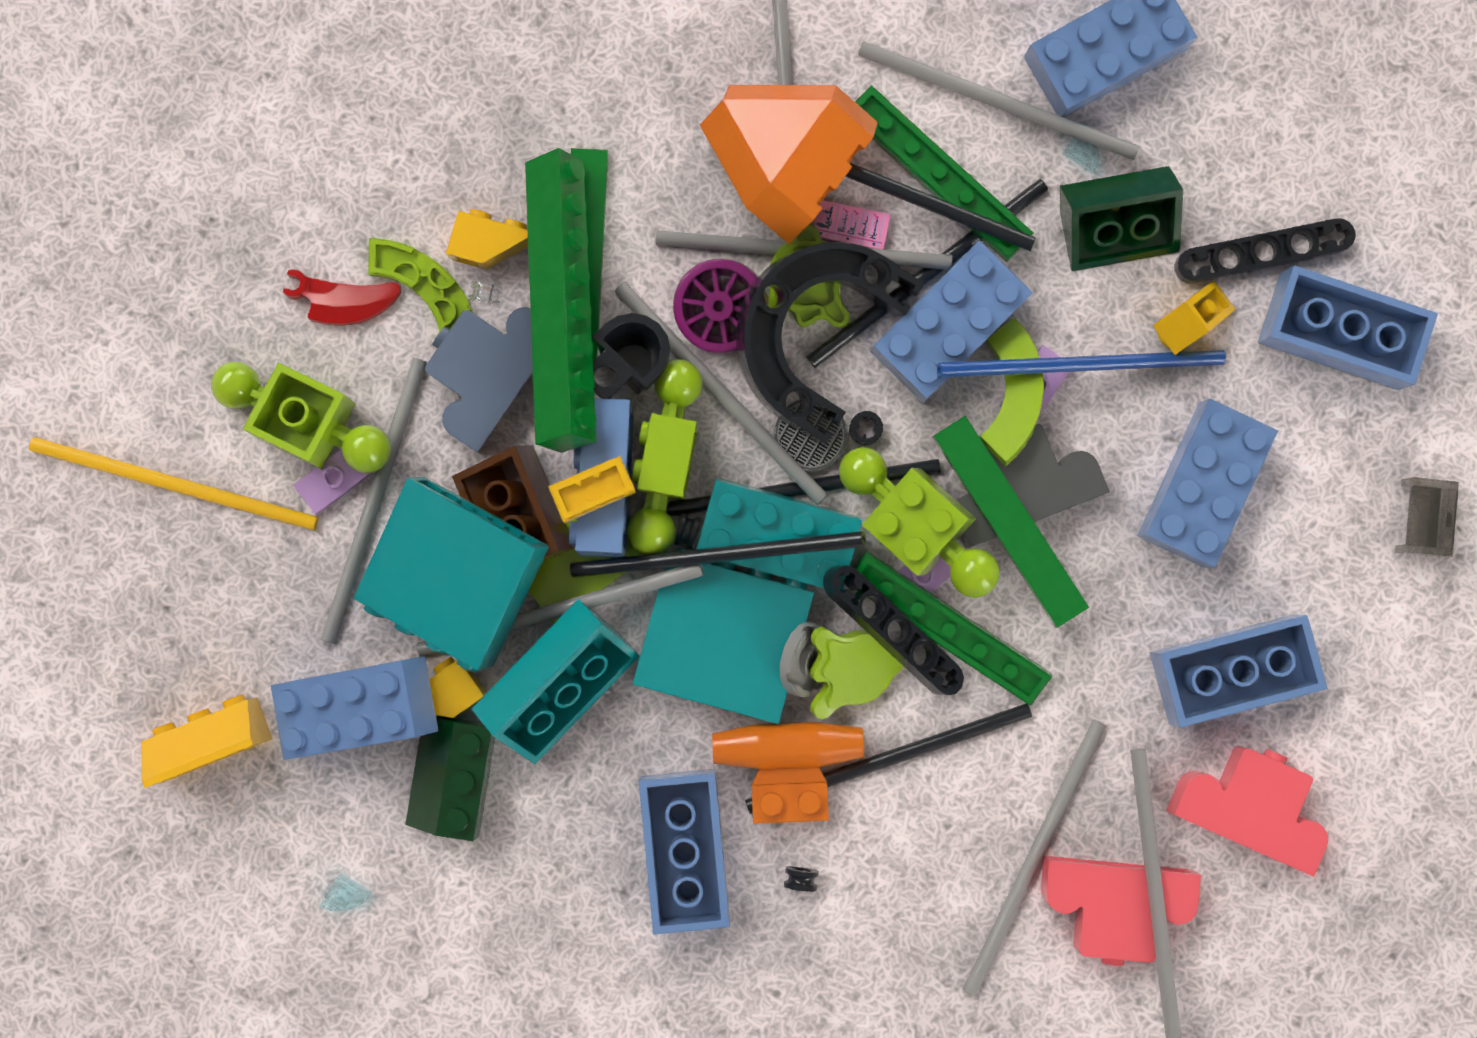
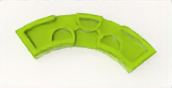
[368,238,473,332]
[980,317,1044,467]

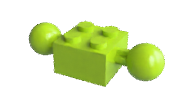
[627,359,703,555]
[211,361,391,473]
[839,447,1000,598]

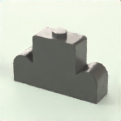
[957,424,1110,548]

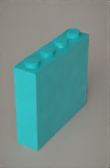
[353,477,549,672]
[632,548,814,724]

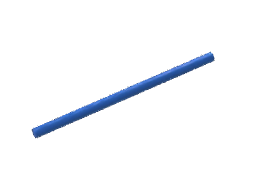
[937,350,1226,378]

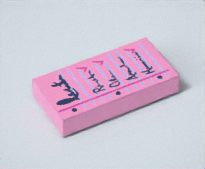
[813,200,891,249]

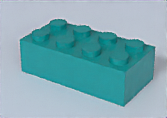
[696,477,863,590]
[472,599,640,764]

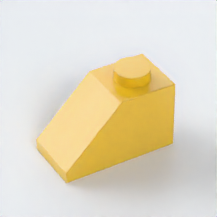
[1152,280,1236,355]

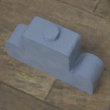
[425,307,533,453]

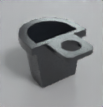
[592,313,670,399]

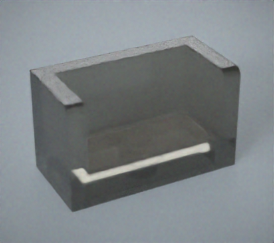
[1395,477,1459,557]

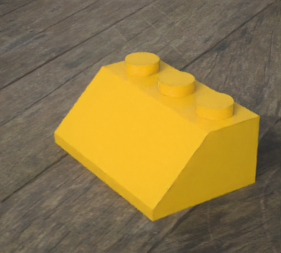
[141,694,273,788]

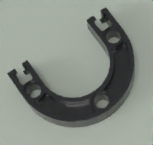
[736,242,925,444]

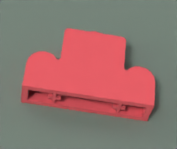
[1166,746,1328,877]
[1041,856,1201,966]

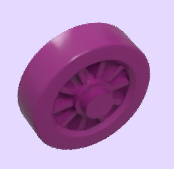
[673,259,769,353]

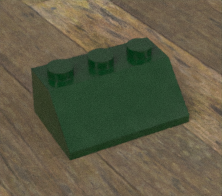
[1060,166,1183,271]
[405,715,495,842]

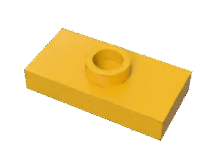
[548,456,636,523]

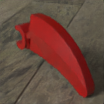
[283,269,401,326]

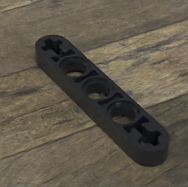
[1174,218,1356,283]
[823,565,964,695]

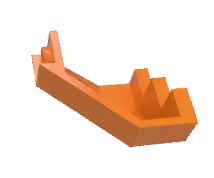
[700,85,877,244]

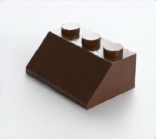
[452,445,574,562]

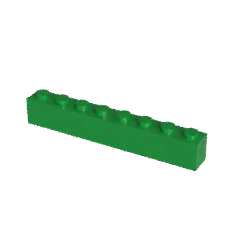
[525,148,597,453]

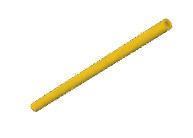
[29,437,319,531]

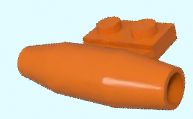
[712,722,864,824]

